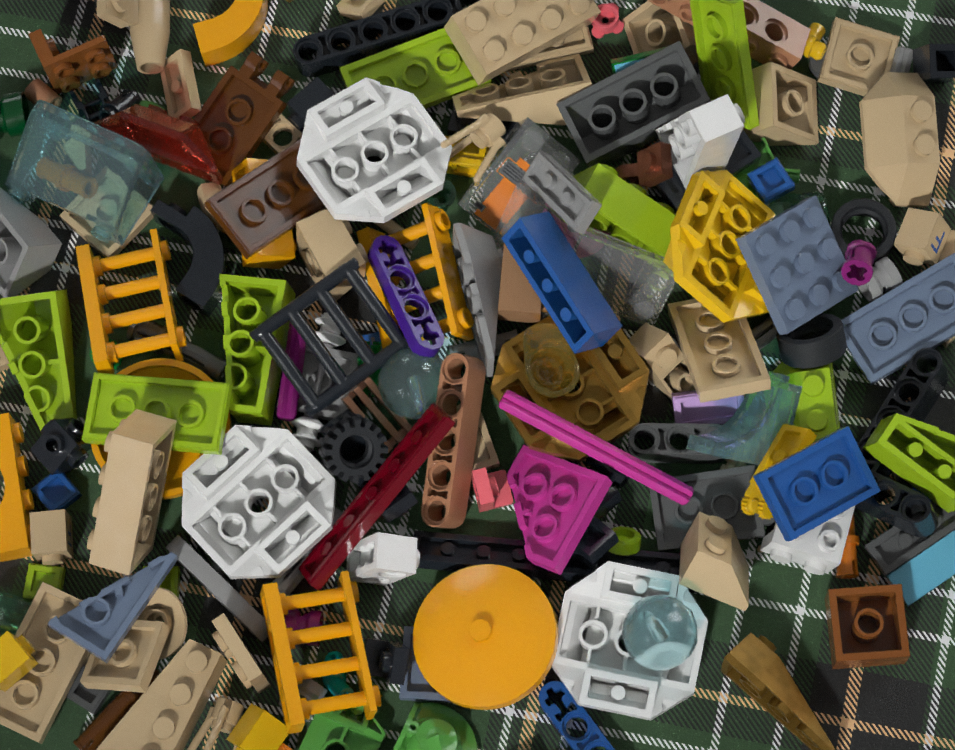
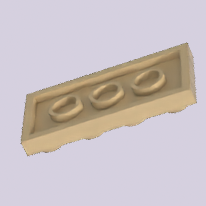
[668,299,771,403]
[0,582,89,744]

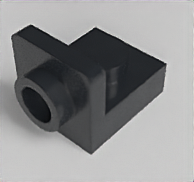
[364,638,409,685]

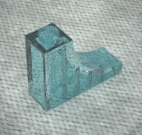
[686,371,802,465]

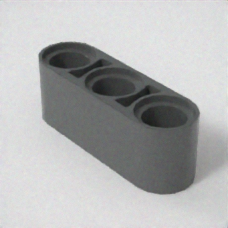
[628,423,732,464]

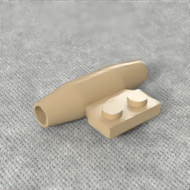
[97,0,170,74]

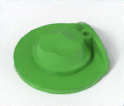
[393,703,477,750]

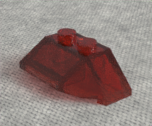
[89,104,223,185]

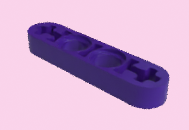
[367,235,445,359]

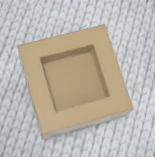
[336,0,385,20]

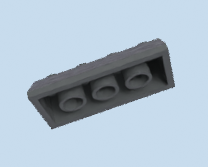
[556,41,711,168]

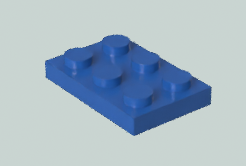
[753,426,881,541]

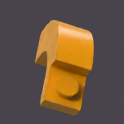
[193,0,268,67]

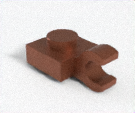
[616,142,673,188]

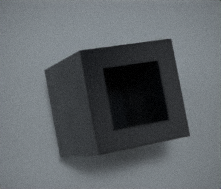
[912,44,955,84]

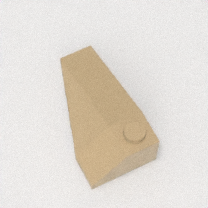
[452,54,592,125]

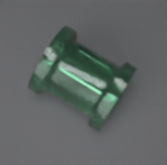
[421,179,456,212]

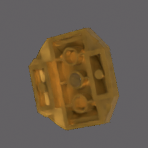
[491,315,650,463]

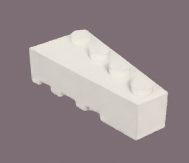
[655,94,745,189]

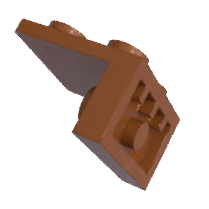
[28,29,117,94]

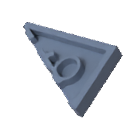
[48,552,178,663]

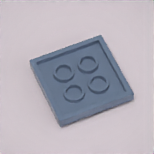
[736,195,859,335]

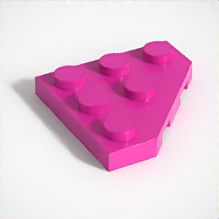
[506,445,613,575]

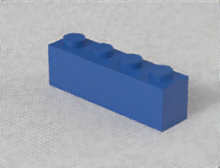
[501,211,622,354]

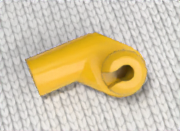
[803,23,827,60]

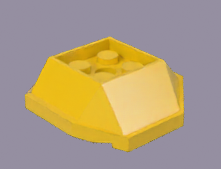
[663,170,776,323]

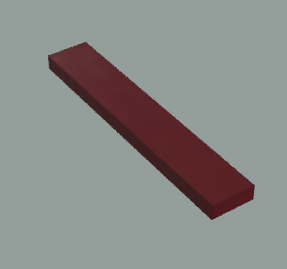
[299,402,455,591]

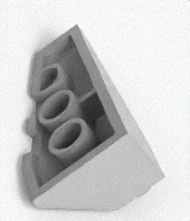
[0,188,62,298]
[452,223,503,378]

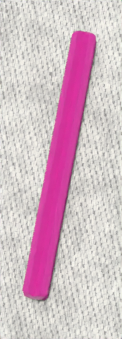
[499,390,694,505]

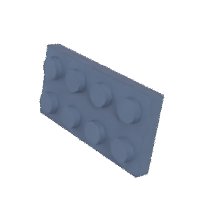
[841,253,955,386]

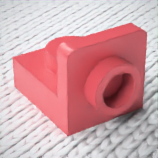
[471,467,513,512]

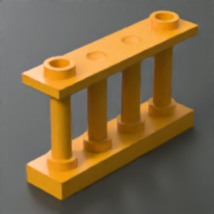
[357,203,474,366]
[75,228,187,374]
[260,571,381,734]

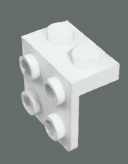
[760,506,855,575]

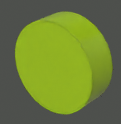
[609,526,641,555]

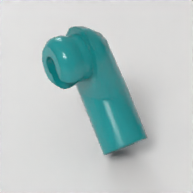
[322,651,354,696]

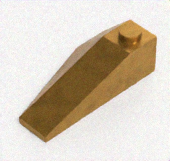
[721,633,835,750]

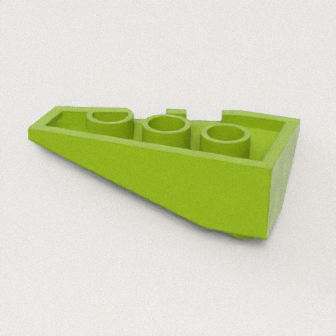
[0,289,77,431]

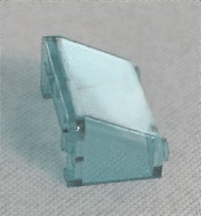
[5,100,164,245]

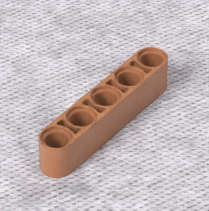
[421,353,486,529]

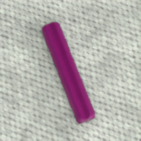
[276,322,306,421]

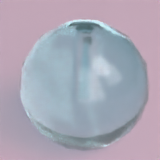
[378,347,443,419]
[622,594,698,671]

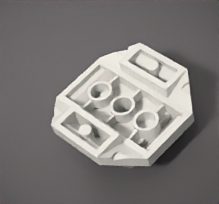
[297,77,452,223]
[182,425,337,579]
[552,561,708,721]

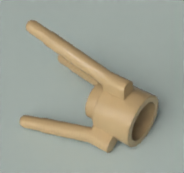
[440,113,506,182]
[187,697,245,750]

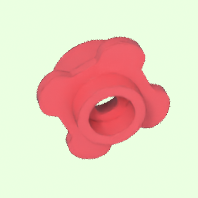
[591,3,624,39]

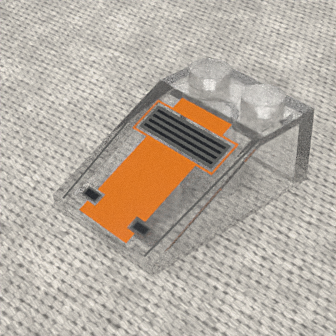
[457,117,581,238]

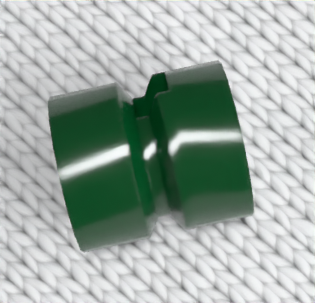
[0,91,31,139]

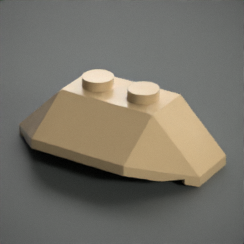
[859,72,940,207]

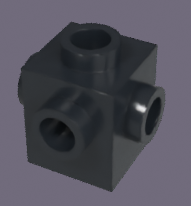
[30,418,91,475]

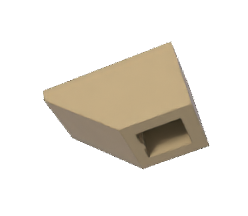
[628,323,695,400]

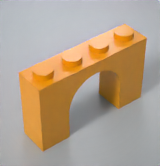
[0,412,34,562]

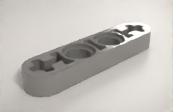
[165,535,268,643]

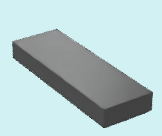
[522,150,602,235]

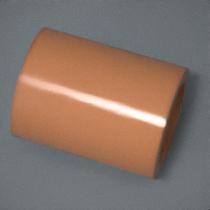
[24,78,62,116]

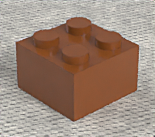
[825,584,910,670]

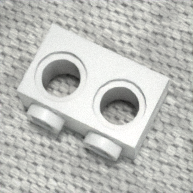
[346,532,420,586]

